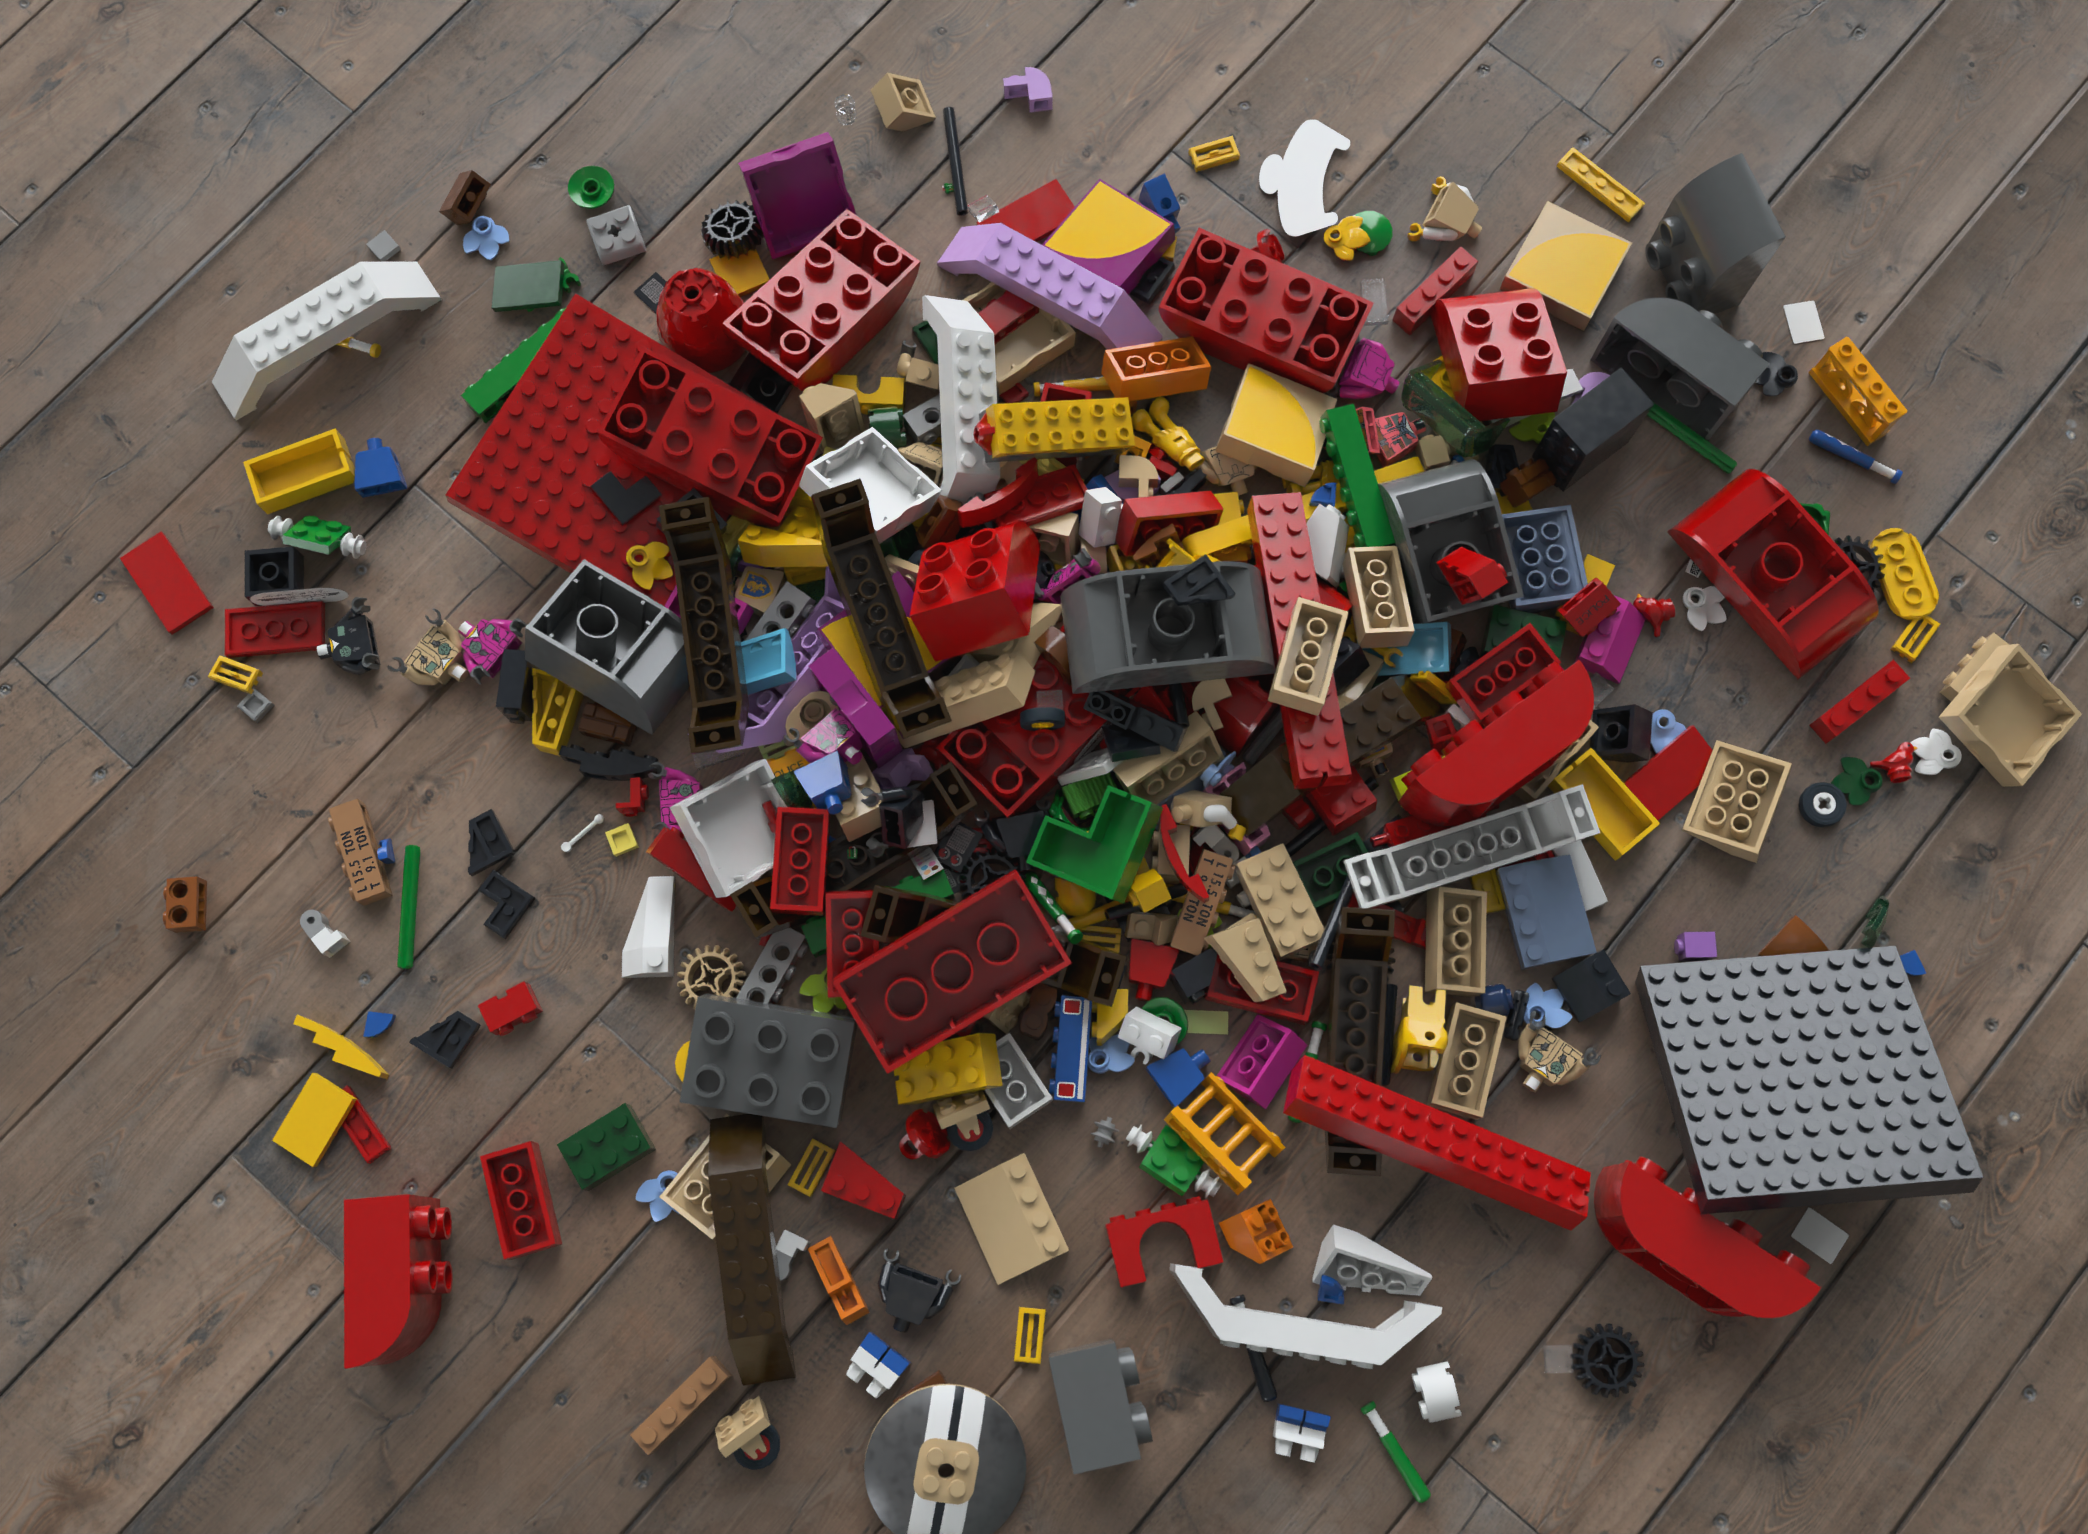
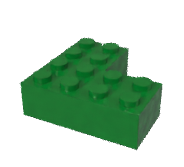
[1026,785,1163,903]

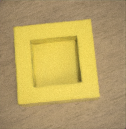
[605,823,639,857]

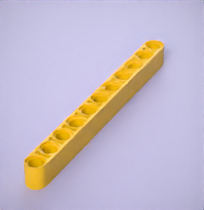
[1182,457,1425,558]

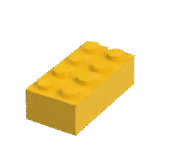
[243,428,355,515]
[1548,748,1660,861]
[894,1033,1003,1104]

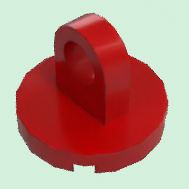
[1250,229,1285,263]
[899,1109,950,1159]

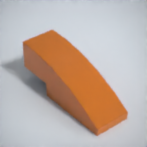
[808,1236,870,1326]

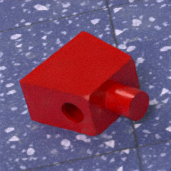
[1128,938,1179,1002]

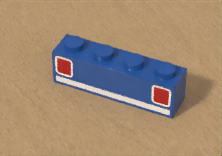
[1049,995,1092,1102]

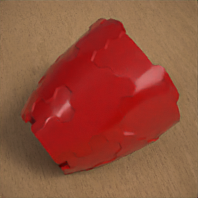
[656,268,745,373]

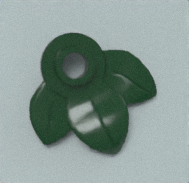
[1831,757,1882,805]

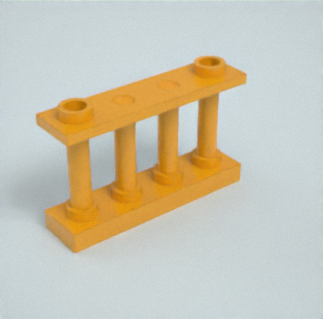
[1164,1072,1286,1196]

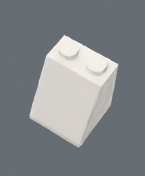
[1307,504,1349,588]

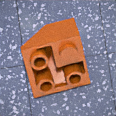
[1219,1199,1293,1264]

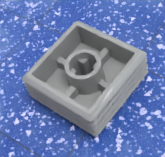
[586,205,646,265]

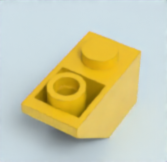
[1092,989,1128,1046]

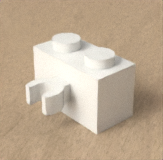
[1078,487,1123,548]
[1118,1007,1182,1065]

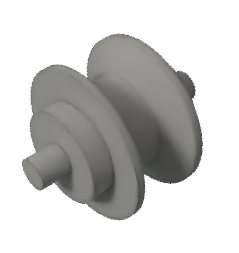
[1091,1117,1119,1148]

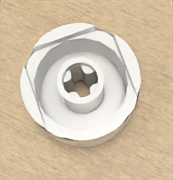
[1411,1361,1462,1423]

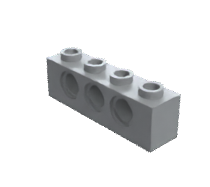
[903,387,999,445]
[745,581,816,641]
[736,928,809,1004]

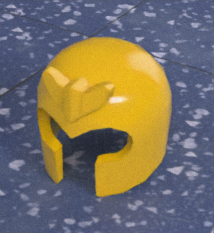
[1055,877,1096,916]

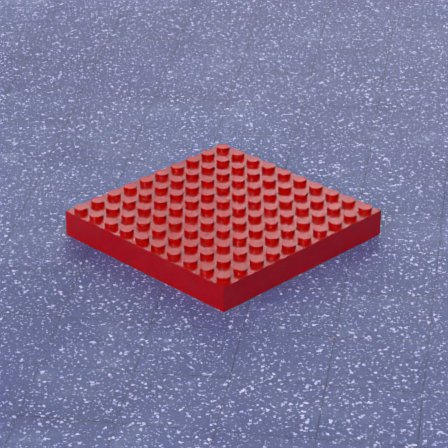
[445,293,779,606]

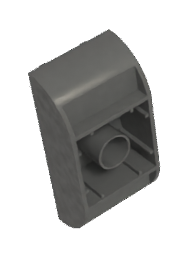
[1060,561,1276,694]

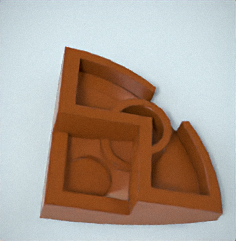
[1133,523,1185,567]
[1758,915,1830,956]

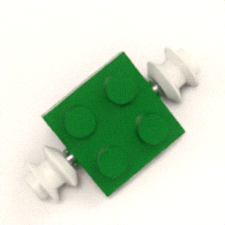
[268,516,366,559]
[1126,1124,1222,1199]

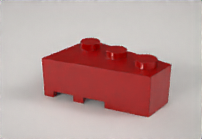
[1436,547,1508,605]

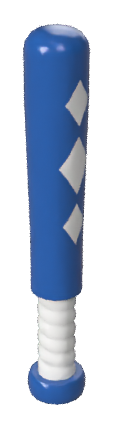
[1809,429,1903,484]

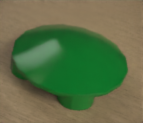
[1354,211,1392,256]

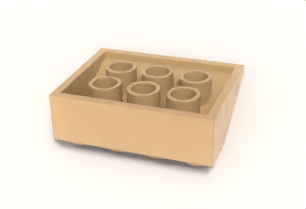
[959,602,1062,668]
[1682,740,1792,863]
[660,1114,791,1242]
[954,1153,1069,1285]

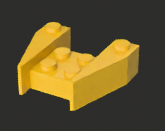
[738,487,828,567]

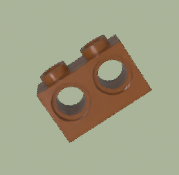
[163,876,207,933]

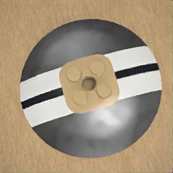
[864,1384,1026,1534]

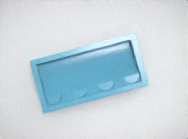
[1349,622,1451,676]
[741,628,797,695]

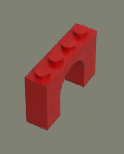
[1105,1196,1224,1288]

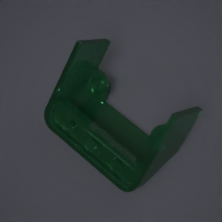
[1401,359,1511,457]

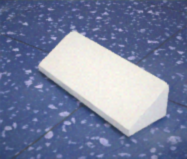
[1553,840,1608,911]

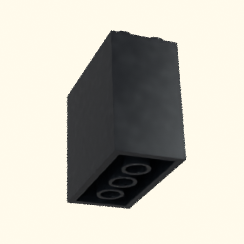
[1532,368,1654,492]

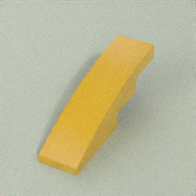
[293,1015,389,1080]

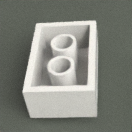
[984,1033,1053,1129]

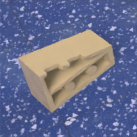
[1204,918,1287,1002]

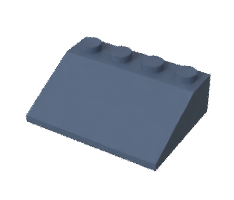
[1502,505,1588,613]
[1496,855,1597,970]

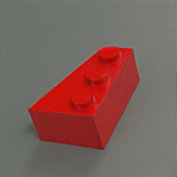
[821,1141,906,1220]

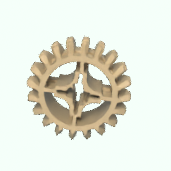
[677,945,747,1010]

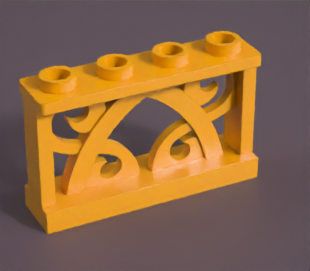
[1808,337,1907,447]

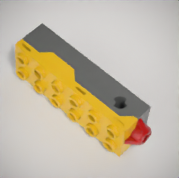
[973,397,1135,463]

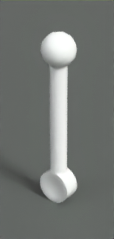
[561,814,604,852]

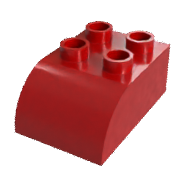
[1431,288,1567,423]
[909,521,1040,662]
[344,1194,453,1369]

